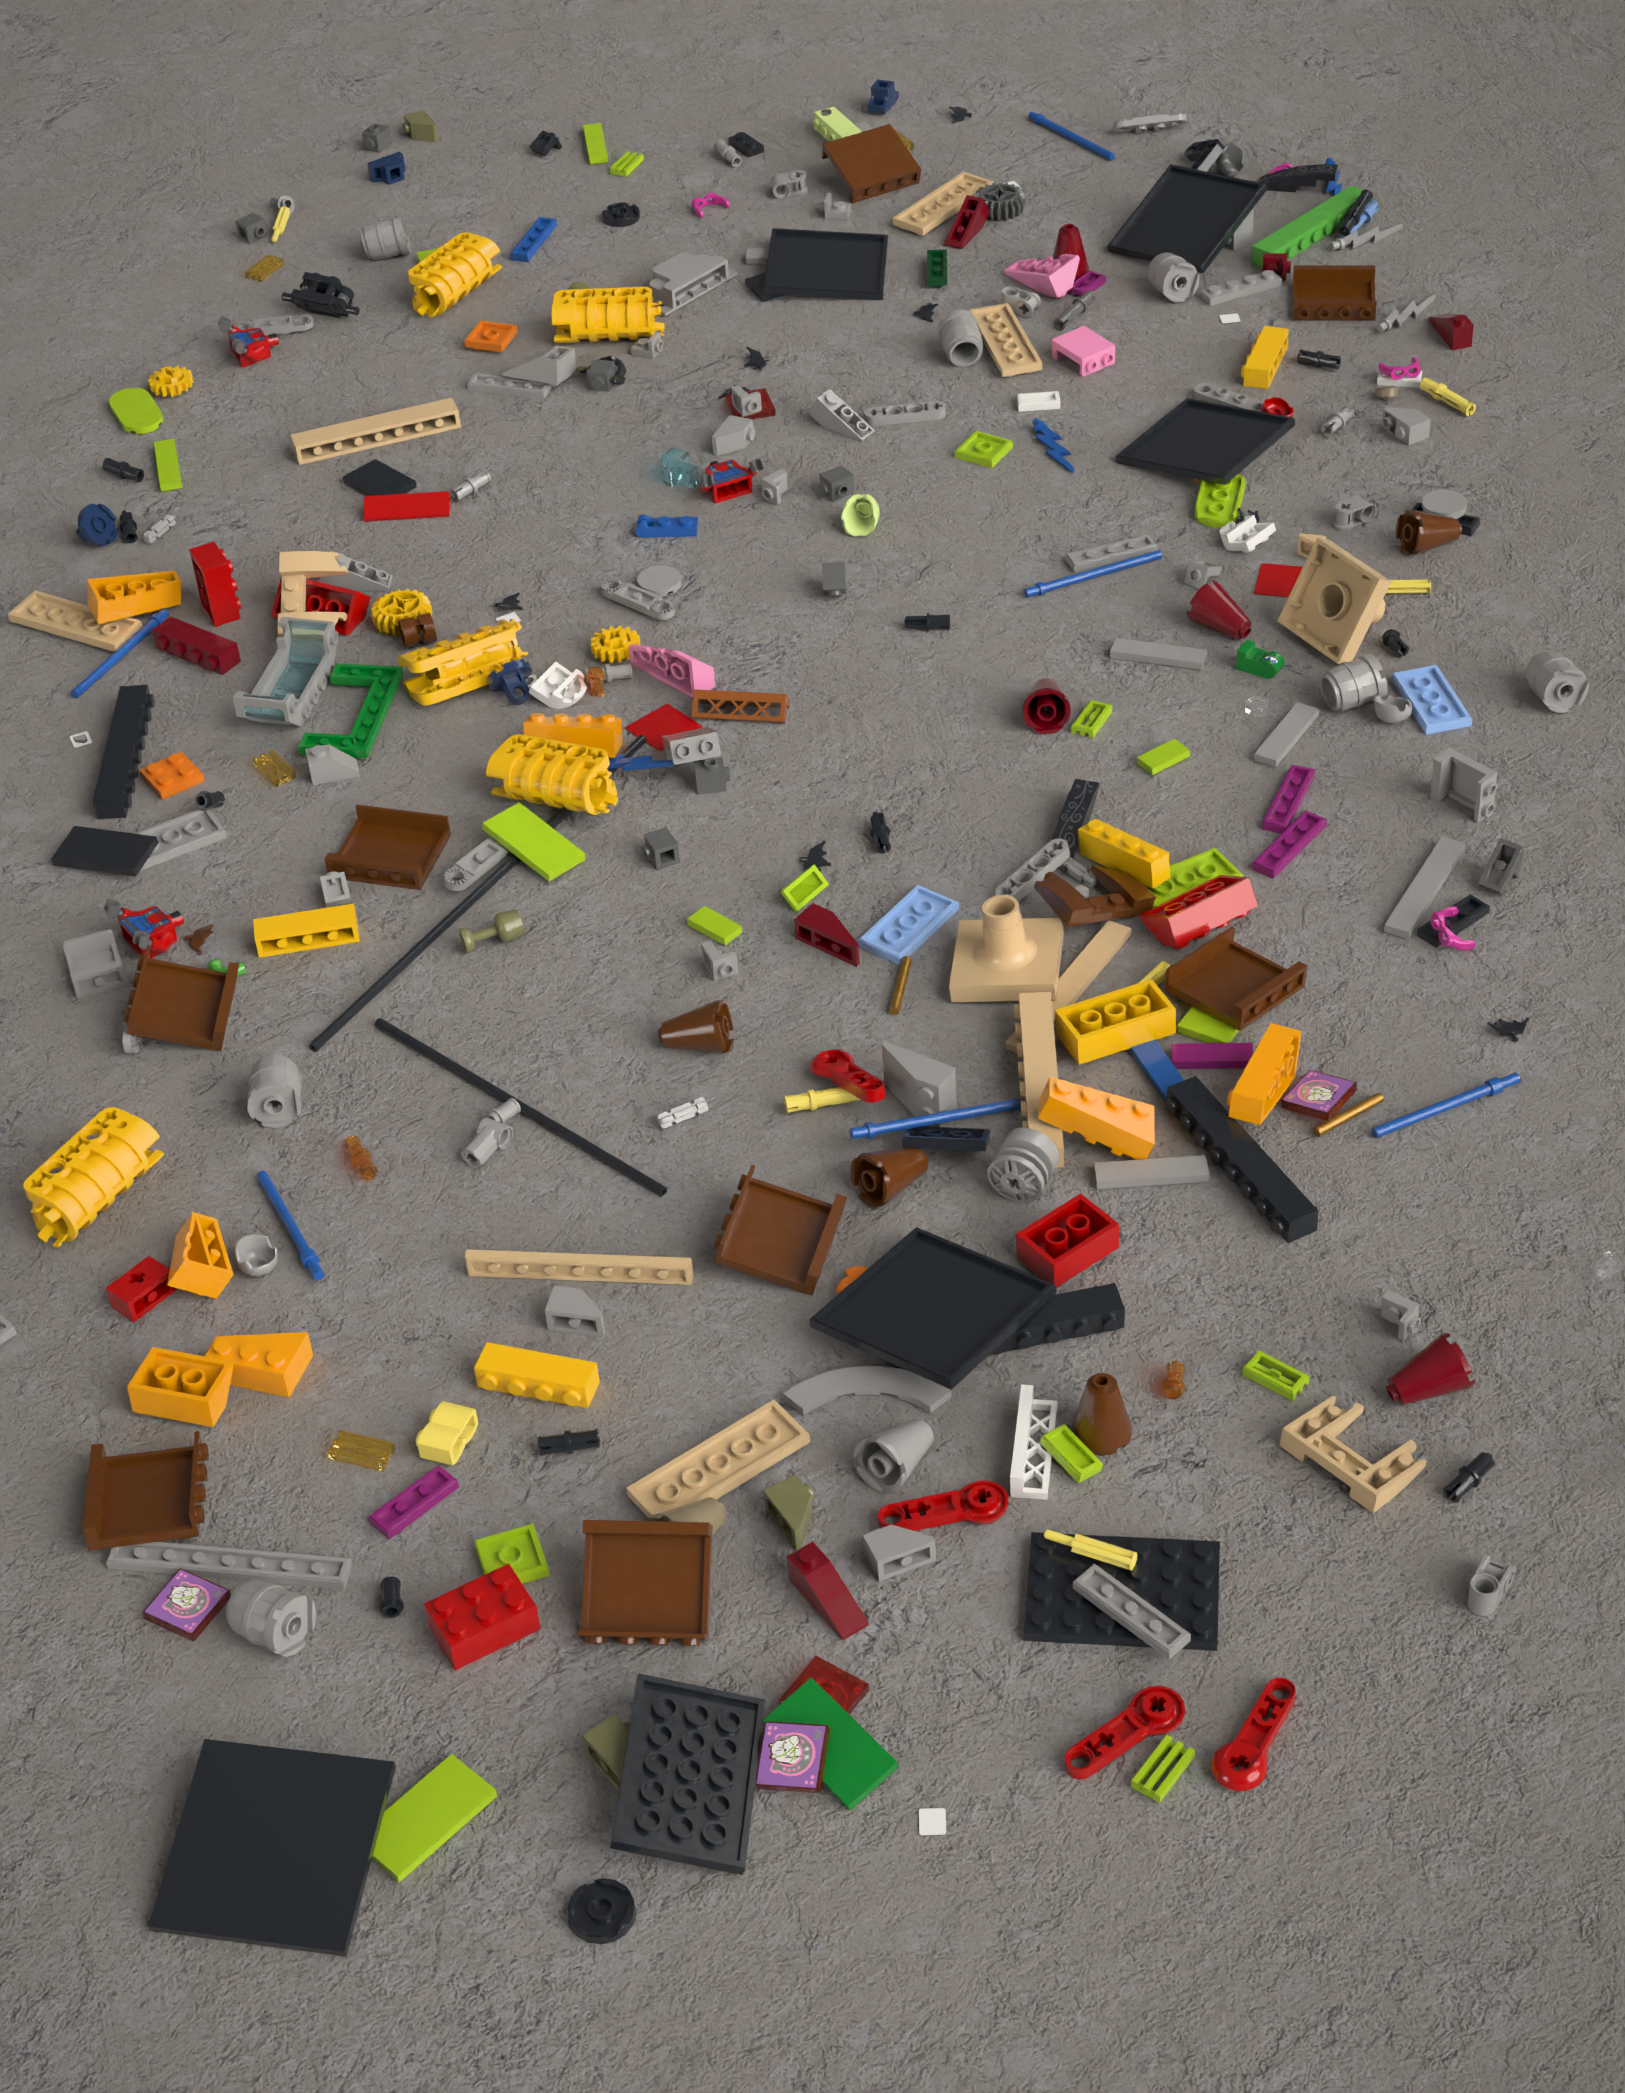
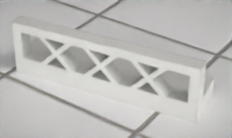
[1010,1385,1058,1500]

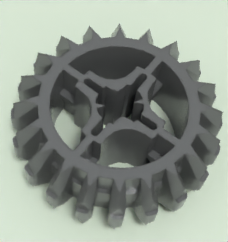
[974,183,1025,221]

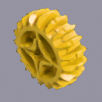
[371,589,432,637]

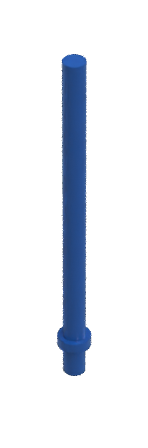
[1028,111,1115,160]
[1024,550,1162,597]
[71,609,169,698]
[849,1098,1021,1139]

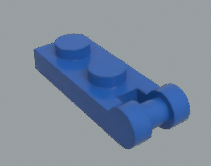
[635,514,699,538]

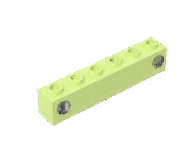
[813,107,862,141]

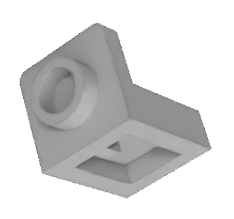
[821,193,851,219]
[631,331,663,359]
[731,385,762,417]
[762,469,788,505]
[1184,560,1222,589]
[320,872,351,907]
[701,940,738,981]
[1381,1290,1421,1341]

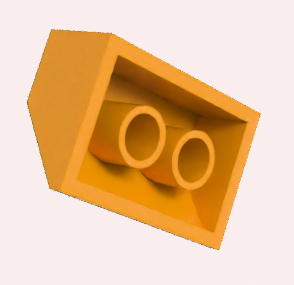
[127,1347,233,1427]

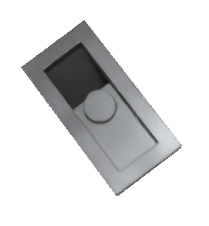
[1478,838,1524,895]

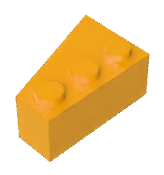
[167,1212,234,1299]
[205,1332,313,1398]

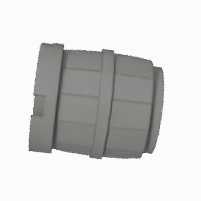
[361,215,411,260]
[1148,252,1200,302]
[938,310,983,367]
[1526,651,1589,713]
[1320,654,1388,712]
[247,1054,302,1128]
[226,1580,317,1657]

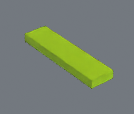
[583,123,608,165]
[154,439,182,492]

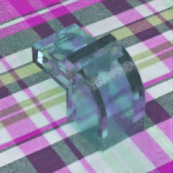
[661,447,699,489]

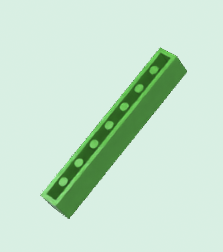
[1251,186,1362,268]

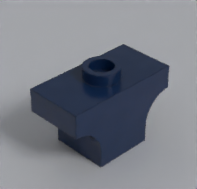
[868,79,899,114]
[367,151,406,185]

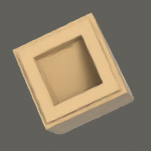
[1297,534,1326,558]

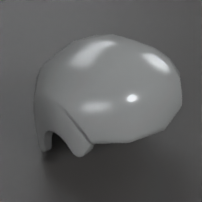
[1374,694,1412,724]
[234,1234,278,1276]

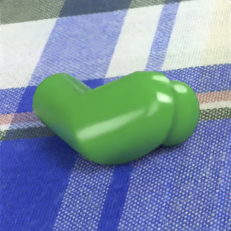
[207,959,246,976]

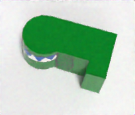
[1236,640,1285,679]

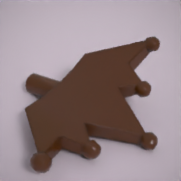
[185,924,214,955]

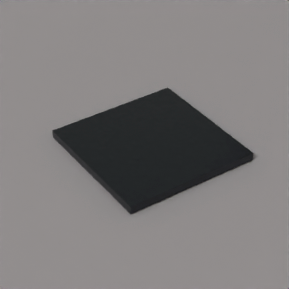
[1107,164,1267,274]
[763,228,888,300]
[1115,398,1295,485]
[809,1227,1056,1390]
[148,1739,396,1957]

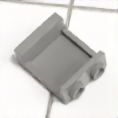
[662,727,721,765]
[1430,748,1497,823]
[62,930,128,998]

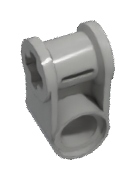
[770,170,808,199]
[1001,286,1041,318]
[1333,495,1376,531]
[1467,1554,1516,1616]

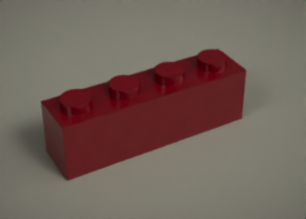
[152,616,241,675]

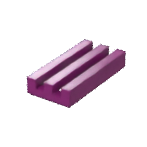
[1067,271,1106,297]

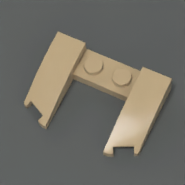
[278,551,348,641]
[1279,1396,1427,1513]

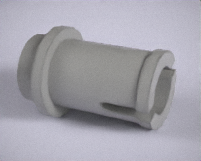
[486,1098,521,1124]

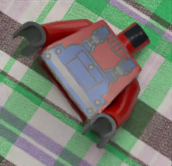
[218,316,279,368]
[699,458,764,504]
[104,899,184,959]

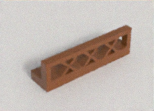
[691,689,790,723]

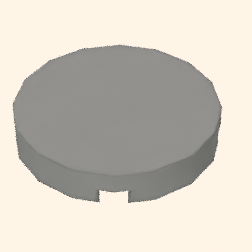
[1422,490,1467,519]
[637,565,682,597]

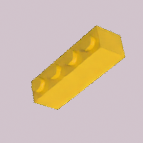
[1241,326,1289,389]
[1078,819,1170,889]
[253,904,360,958]
[474,1342,600,1408]

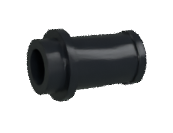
[1382,629,1409,658]
[195,791,225,810]
[379,1576,404,1618]

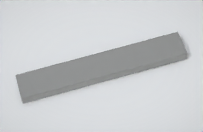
[1384,836,1466,939]

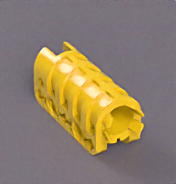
[408,232,502,318]
[552,287,664,343]
[397,619,528,706]
[486,734,618,815]
[23,1107,164,1247]

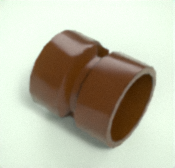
[398,612,437,648]

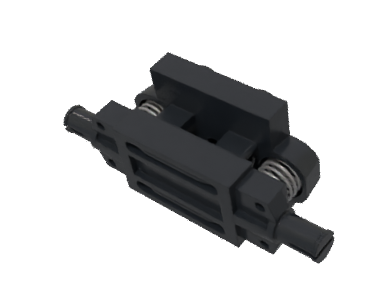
[281,272,360,318]

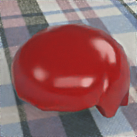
[1261,397,1294,417]

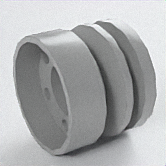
[987,1128,1059,1203]

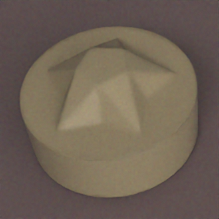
[1376,386,1398,400]

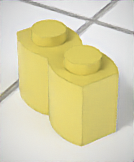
[416,1401,478,1465]

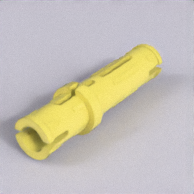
[1420,377,1476,416]
[784,1087,860,1113]

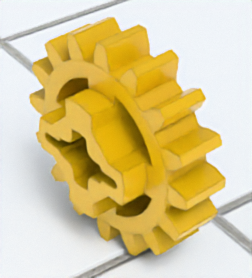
[148,366,194,397]
[590,625,641,663]

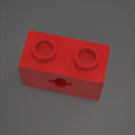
[106,1255,177,1323]

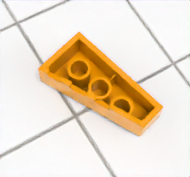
[87,570,181,624]
[523,713,623,758]
[1227,1023,1302,1125]
[1038,1077,1155,1160]

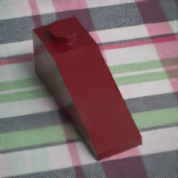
[944,195,989,249]
[1428,313,1474,350]
[794,903,860,967]
[787,1541,869,1641]

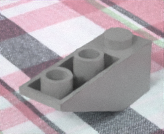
[809,389,875,442]
[318,550,393,591]

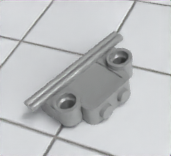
[650,253,737,317]

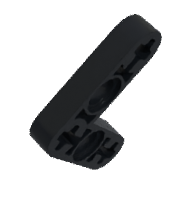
[1184,139,1225,172]

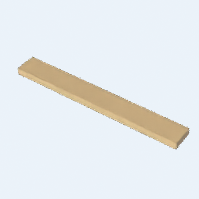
[1006,920,1131,1053]
[465,1249,694,1285]

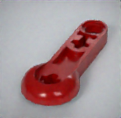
[810,1049,886,1103]
[878,1480,1009,1531]
[1210,1677,1296,1791]
[1065,1686,1186,1780]

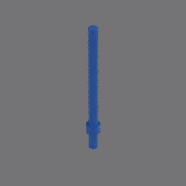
[1372,1072,1520,1138]
[257,1171,325,1281]

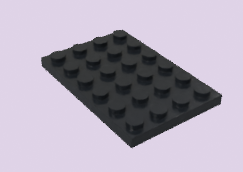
[1024,1532,1220,1651]
[610,1673,765,1875]

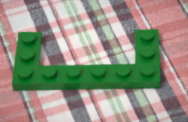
[298,663,404,758]

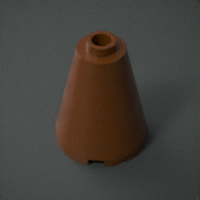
[1396,510,1462,556]
[658,999,734,1053]
[850,1148,929,1208]
[1071,1373,1132,1456]

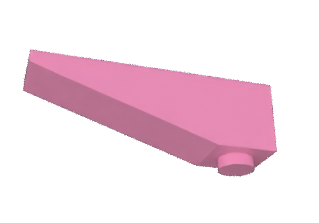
[1004,254,1080,298]
[629,644,715,698]

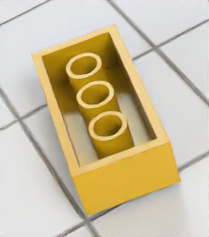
[1055,979,1176,1065]

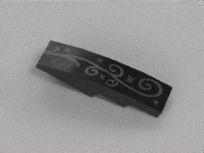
[1259,164,1338,192]
[1052,779,1100,859]

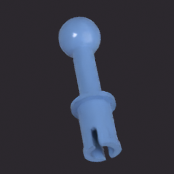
[1341,200,1379,238]

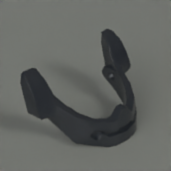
[576,355,627,384]

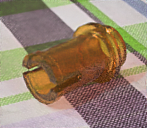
[586,666,605,697]
[1161,1361,1185,1399]

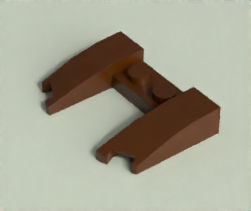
[1034,865,1156,927]

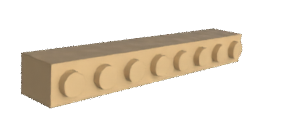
[290,398,461,465]
[1014,992,1064,1168]

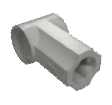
[461,1117,513,1169]

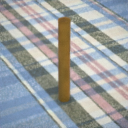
[889,956,912,1015]
[1313,1092,1384,1137]

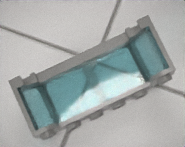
[233,617,338,727]

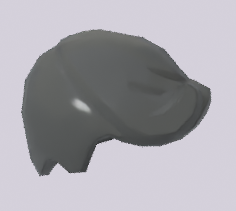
[1216,142,1244,177]

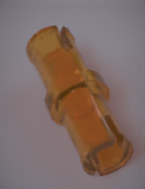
[343,1136,378,1181]

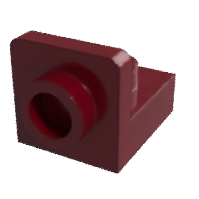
[1262,253,1291,281]

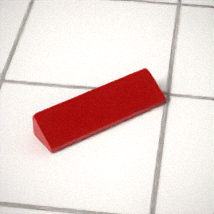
[364,491,451,522]

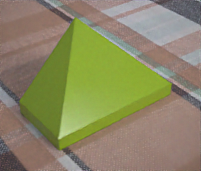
[780,864,829,912]

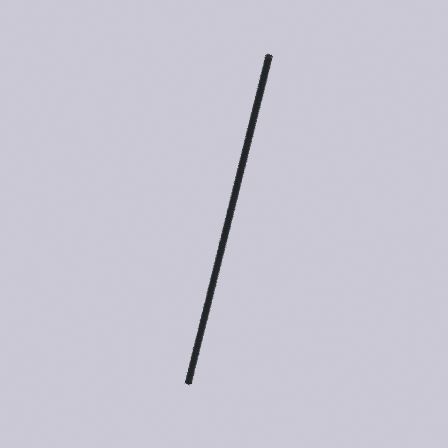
[309,735,647,1052]

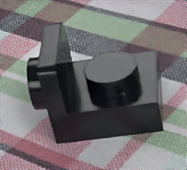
[530,130,562,157]

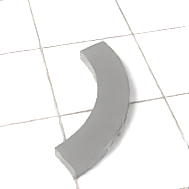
[783,1366,951,1416]

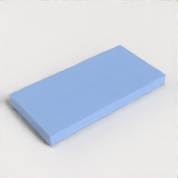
[1391,665,1472,735]
[858,885,959,965]

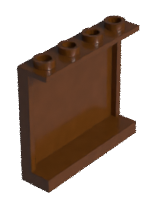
[821,124,921,204]
[1293,265,1377,321]
[325,804,451,890]
[1164,927,1308,1031]
[124,946,239,1051]
[713,1165,847,1296]
[82,1431,209,1551]
[578,1520,713,1646]

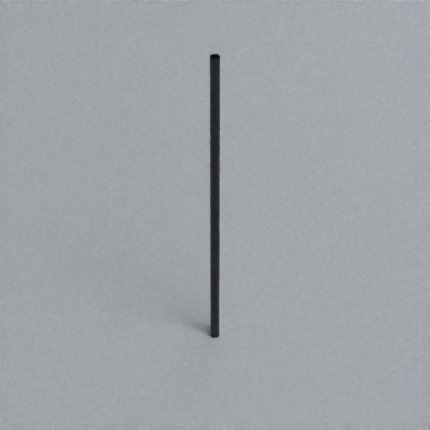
[375,1018,667,1197]

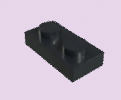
[728,132,764,158]

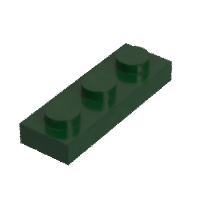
[927,249,947,288]

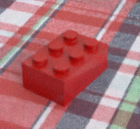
[189,542,242,627]
[1016,1193,1119,1288]
[424,1563,541,1671]

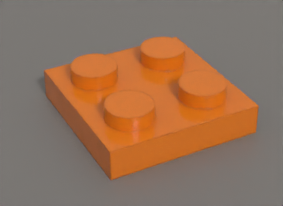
[464,320,518,353]
[139,751,205,800]

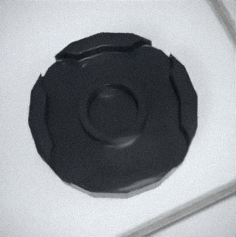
[602,202,640,227]
[567,1878,636,1945]

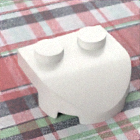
[1220,515,1276,553]
[529,662,587,709]

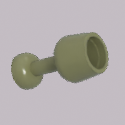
[459,910,525,953]

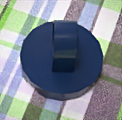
[76,503,118,547]
[486,659,532,705]

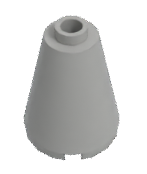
[853,1419,934,1493]

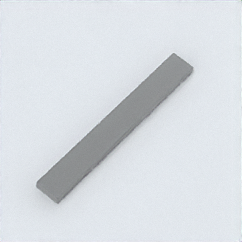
[106,1542,353,1590]

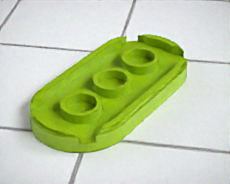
[109,388,163,434]
[1195,473,1246,528]

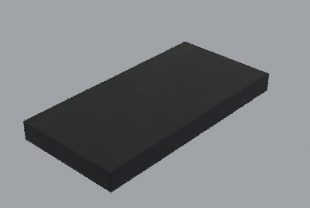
[51,826,159,877]

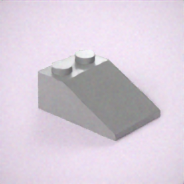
[882,1041,957,1127]

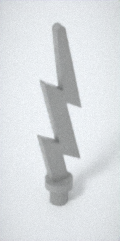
[1329,224,1403,250]
[1376,295,1436,332]

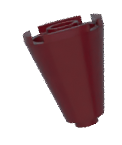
[1053,224,1089,282]
[1186,580,1252,640]
[1023,678,1071,734]
[1386,1332,1475,1405]

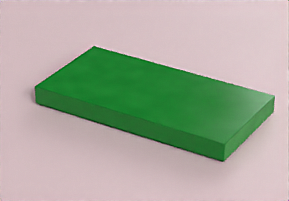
[763,1678,899,1811]

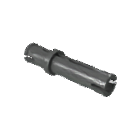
[1054,290,1096,331]

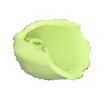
[841,494,880,537]

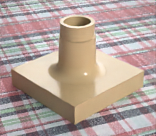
[1278,537,1391,664]
[949,895,1064,1002]

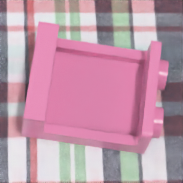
[1052,326,1115,377]

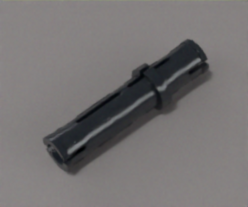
[1338,189,1373,236]

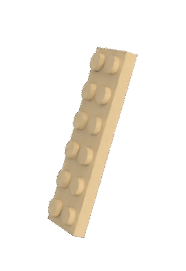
[893,171,994,235]
[969,303,1042,377]
[8,590,143,652]
[626,1400,810,1518]

